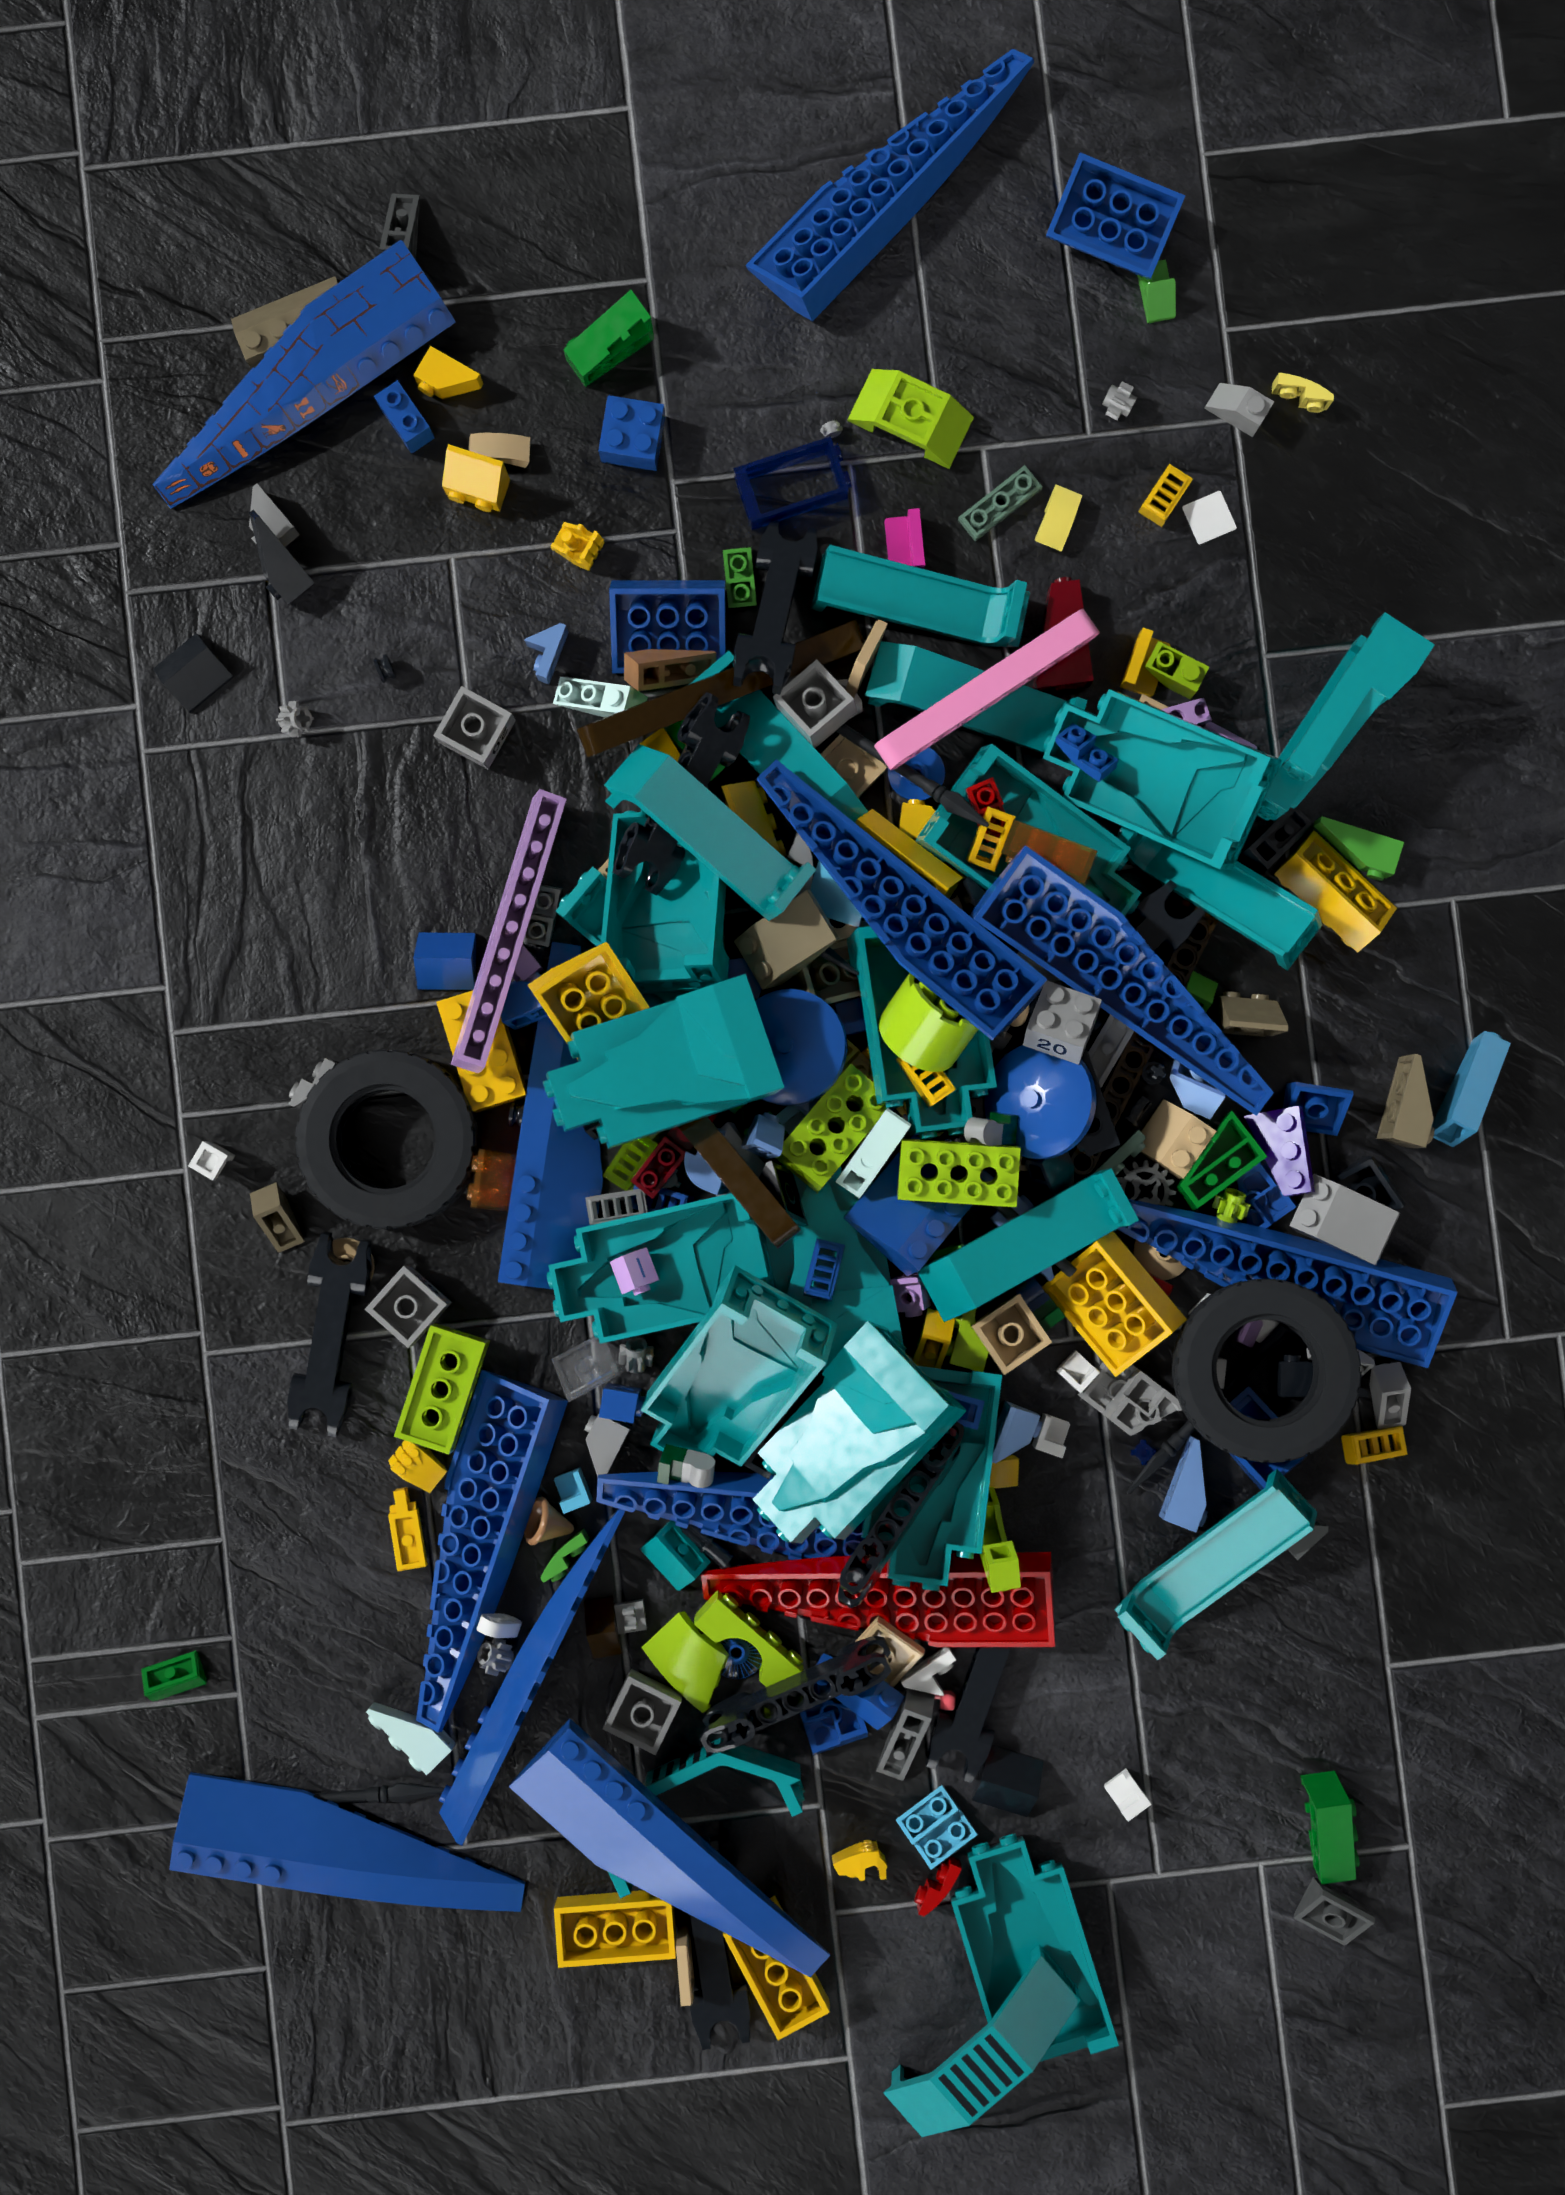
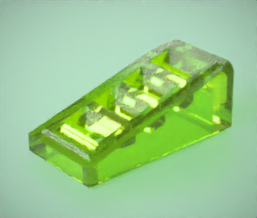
[603,1136,658,1191]

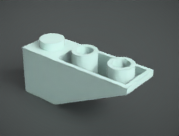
[553,676,648,717]
[836,1108,912,1198]
[366,1702,456,1775]

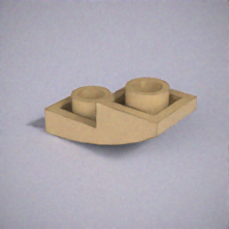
[469,433,530,468]

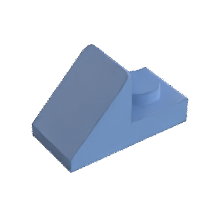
[524,623,569,684]

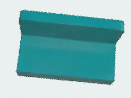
[640,1520,711,1591]

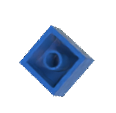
[598,395,666,471]

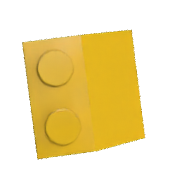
[442,444,510,512]

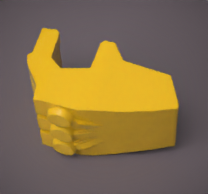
[551,522,605,571]
[388,1440,447,1493]
[832,1840,887,1881]

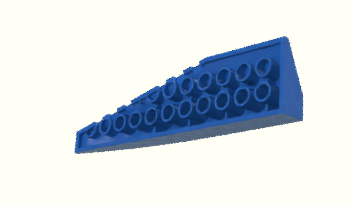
[416,1370,568,1733]
[169,1772,526,1912]

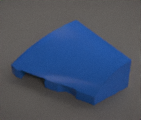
[1237,1159,1298,1229]
[800,1700,868,1756]

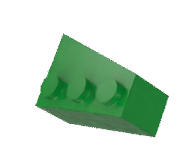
[563,290,654,387]
[1176,1110,1267,1210]
[1300,1770,1360,1884]

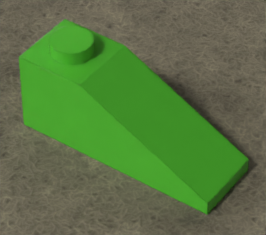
[1313,816,1404,881]

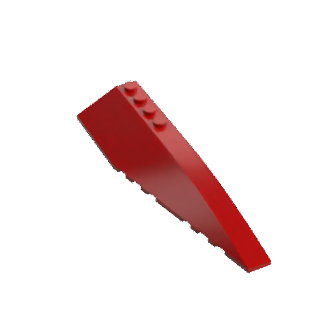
[701,1552,1055,1647]

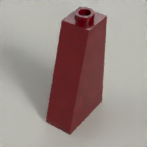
[1033,577,1094,693]

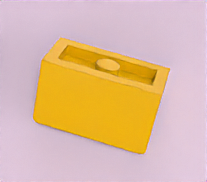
[1120,627,1170,698]

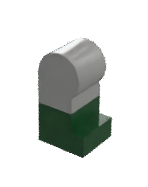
[964,1112,1018,1146]
[657,1444,715,1488]

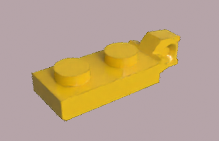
[388,1487,428,1571]

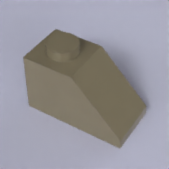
[250,1182,305,1253]

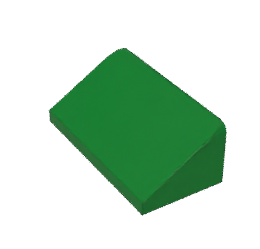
[141,1650,207,1702]

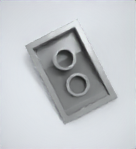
[1289,1174,1400,1266]

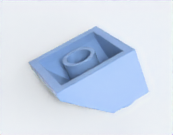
[1170,1059,1226,1119]
[992,1401,1042,1464]

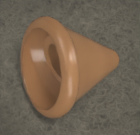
[524,1497,574,1545]

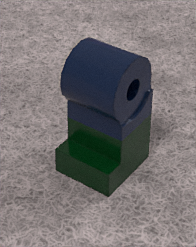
[1012,1276,1066,1332]

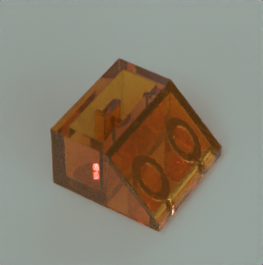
[467,1149,517,1212]

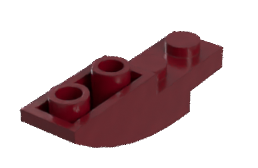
[630,1112,721,1199]

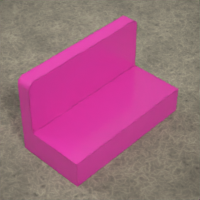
[884,508,925,569]

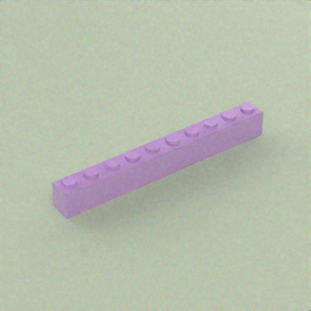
[451,789,566,1074]

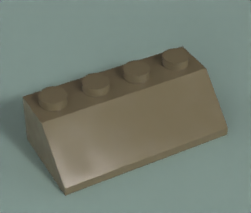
[231,277,338,369]

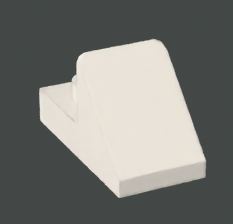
[901,1647,956,1696]

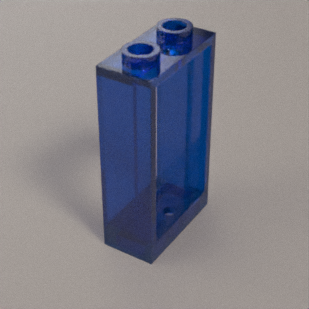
[733,436,852,530]

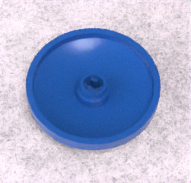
[755,989,847,1106]
[984,1045,1096,1159]

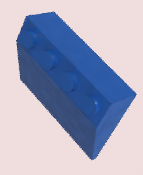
[1046,152,1186,280]
[609,580,726,673]
[844,1135,972,1276]

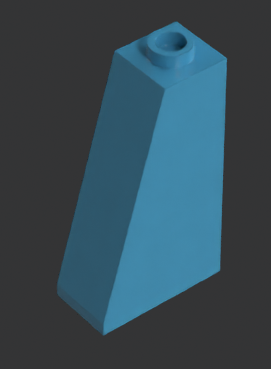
[1432,1031,1511,1147]

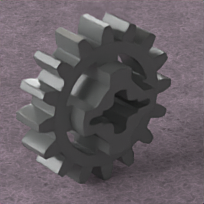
[1116,1160,1176,1206]

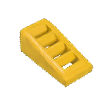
[1138,464,1193,527]
[965,806,1016,872]
[895,1057,956,1108]
[1341,1426,1408,1465]

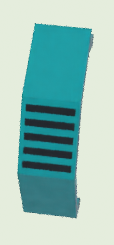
[608,1738,805,1898]
[883,1945,1080,2137]

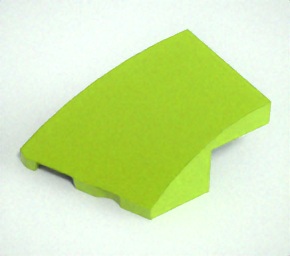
[642,1611,729,1713]

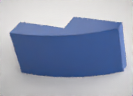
[1055,723,1118,782]

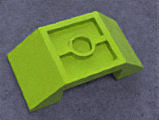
[847,369,974,469]

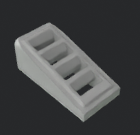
[585,1189,648,1225]

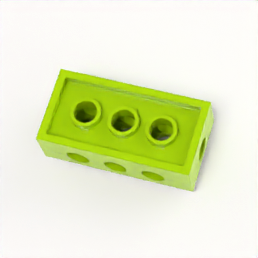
[775,1063,886,1193]
[897,1138,1021,1207]
[394,1323,490,1455]

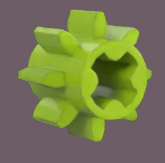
[1212,1188,1251,1224]

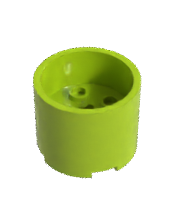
[878,973,979,1072]

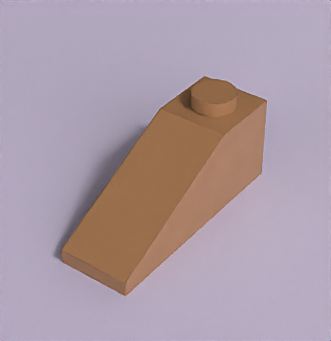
[624,649,717,691]

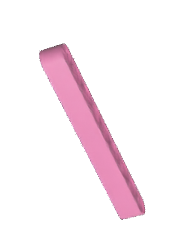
[874,609,1100,771]

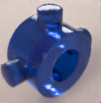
[1131,1439,1156,1465]

